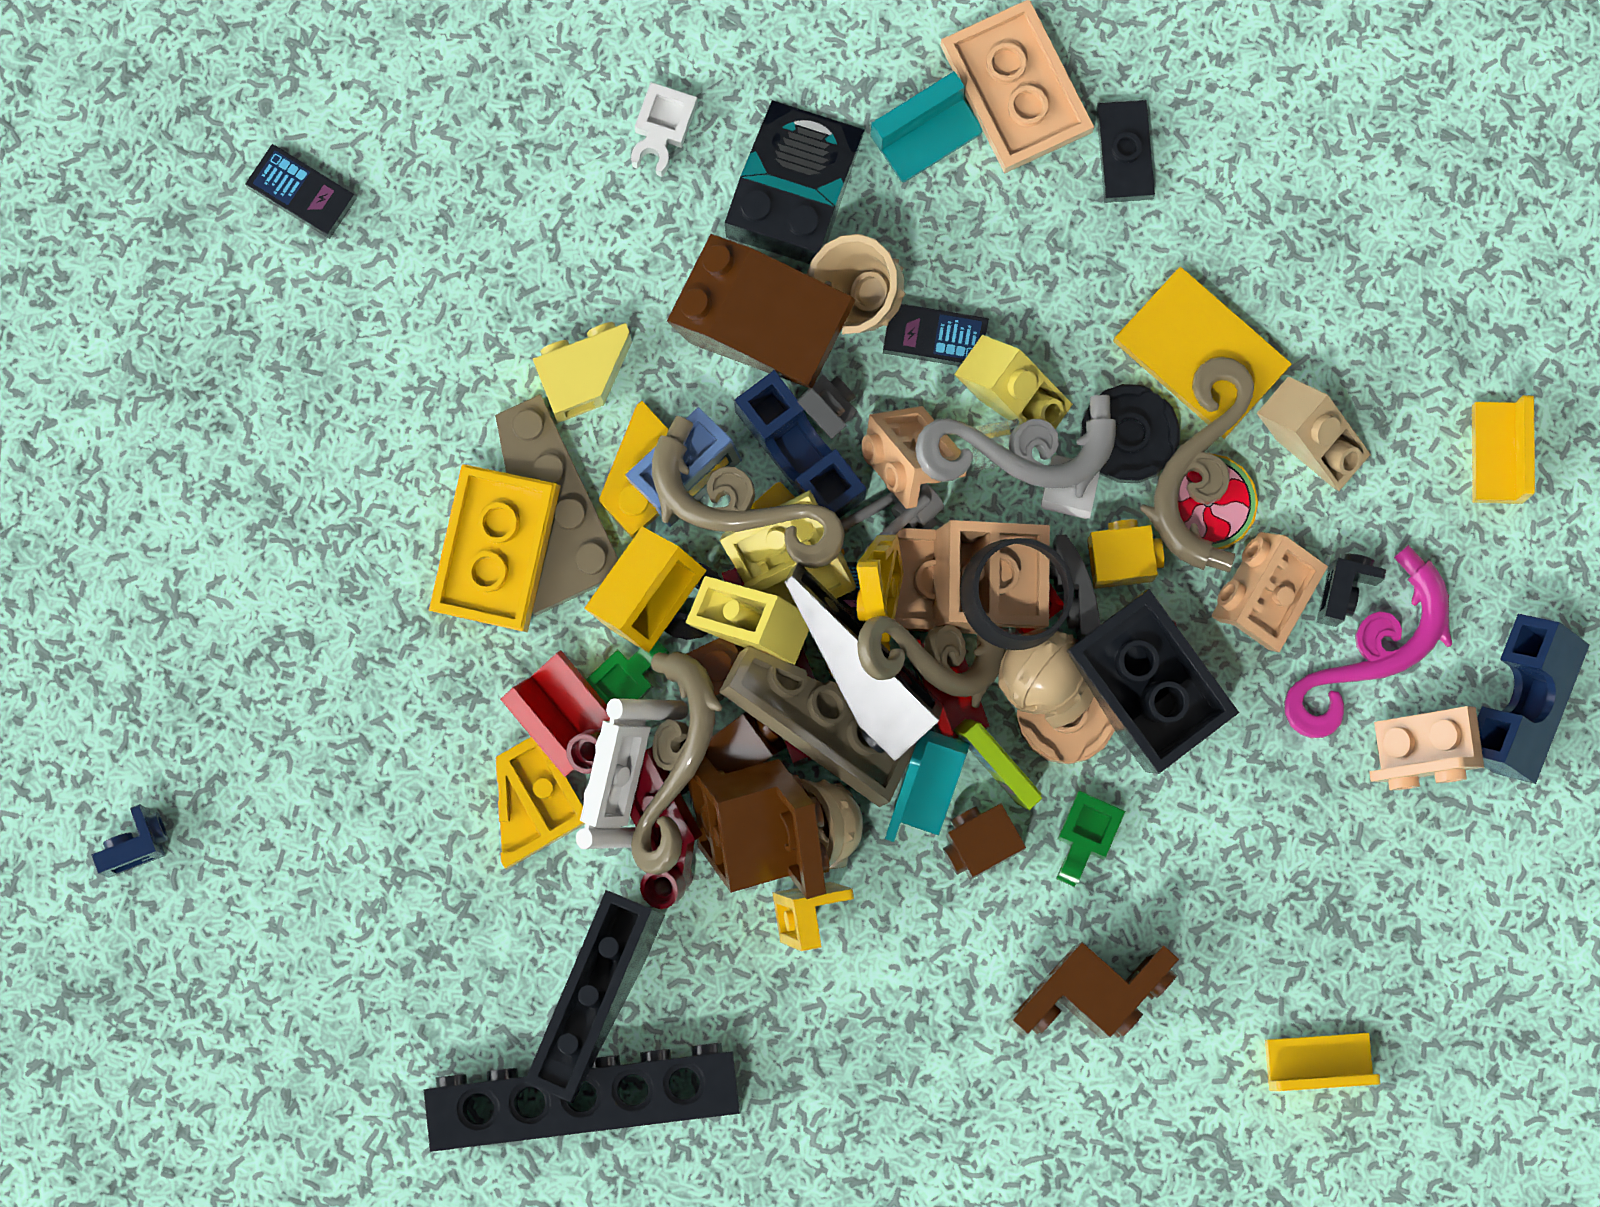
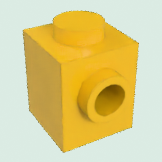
[1087,519,1164,589]

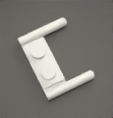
[576,698,688,849]

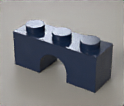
[734,370,866,519]
[1477,614,1590,784]

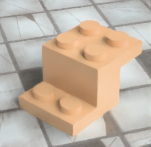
[894,520,1050,634]

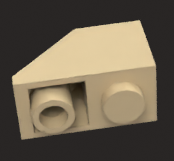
[1256,376,1371,491]

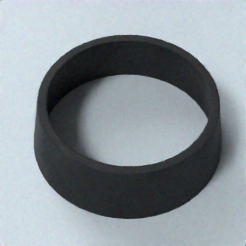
[960,538,1074,650]

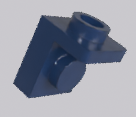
[91,804,168,878]

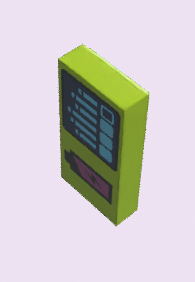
[953,719,1042,810]

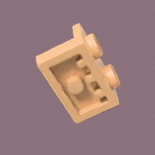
[862,406,966,509]
[1212,532,1328,652]
[1369,706,1484,791]

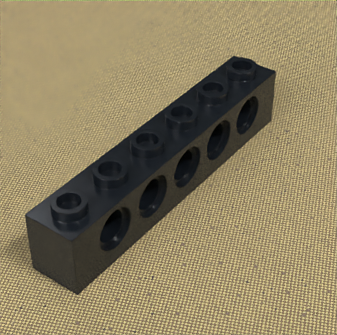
[423,1043,741,1152]

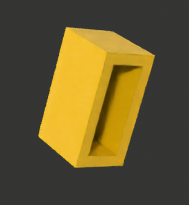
[584,526,707,653]

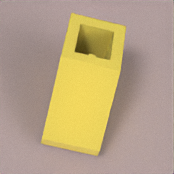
[533,322,632,423]
[954,335,1073,429]

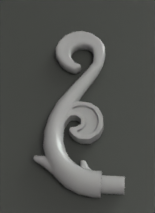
[915,395,1116,498]

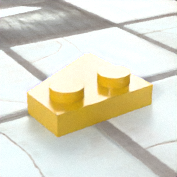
[599,401,669,539]
[857,535,904,642]
[496,737,586,870]

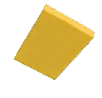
[1113,266,1292,439]
[429,464,561,633]

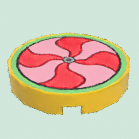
[1178,453,1258,550]

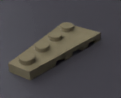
[495,394,618,616]
[719,646,917,807]

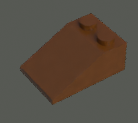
[667,234,856,388]

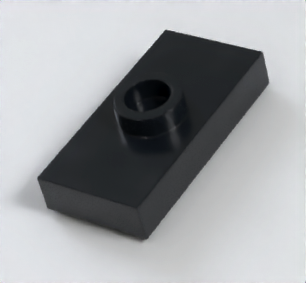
[1096,100,1155,203]

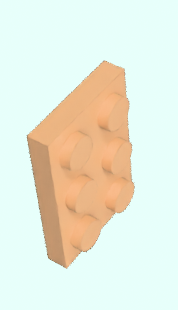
[940,0,1094,174]

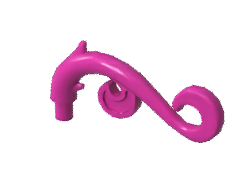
[1284,545,1453,738]

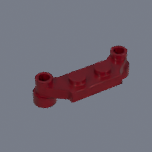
[566,728,703,909]

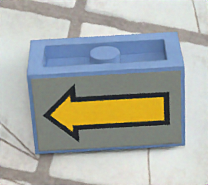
[625,407,742,527]

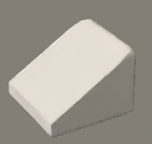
[1041,455,1100,519]

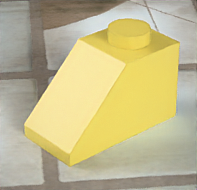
[686,576,809,665]

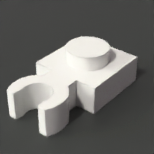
[631,82,698,177]

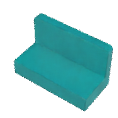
[870,71,983,182]
[885,730,970,842]

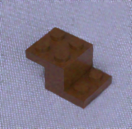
[688,756,830,899]
[1007,942,1179,1039]

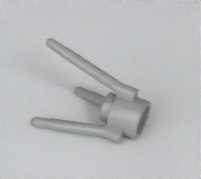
[841,483,944,551]

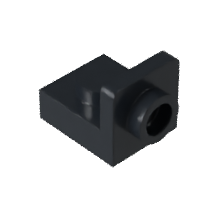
[1316,553,1386,627]

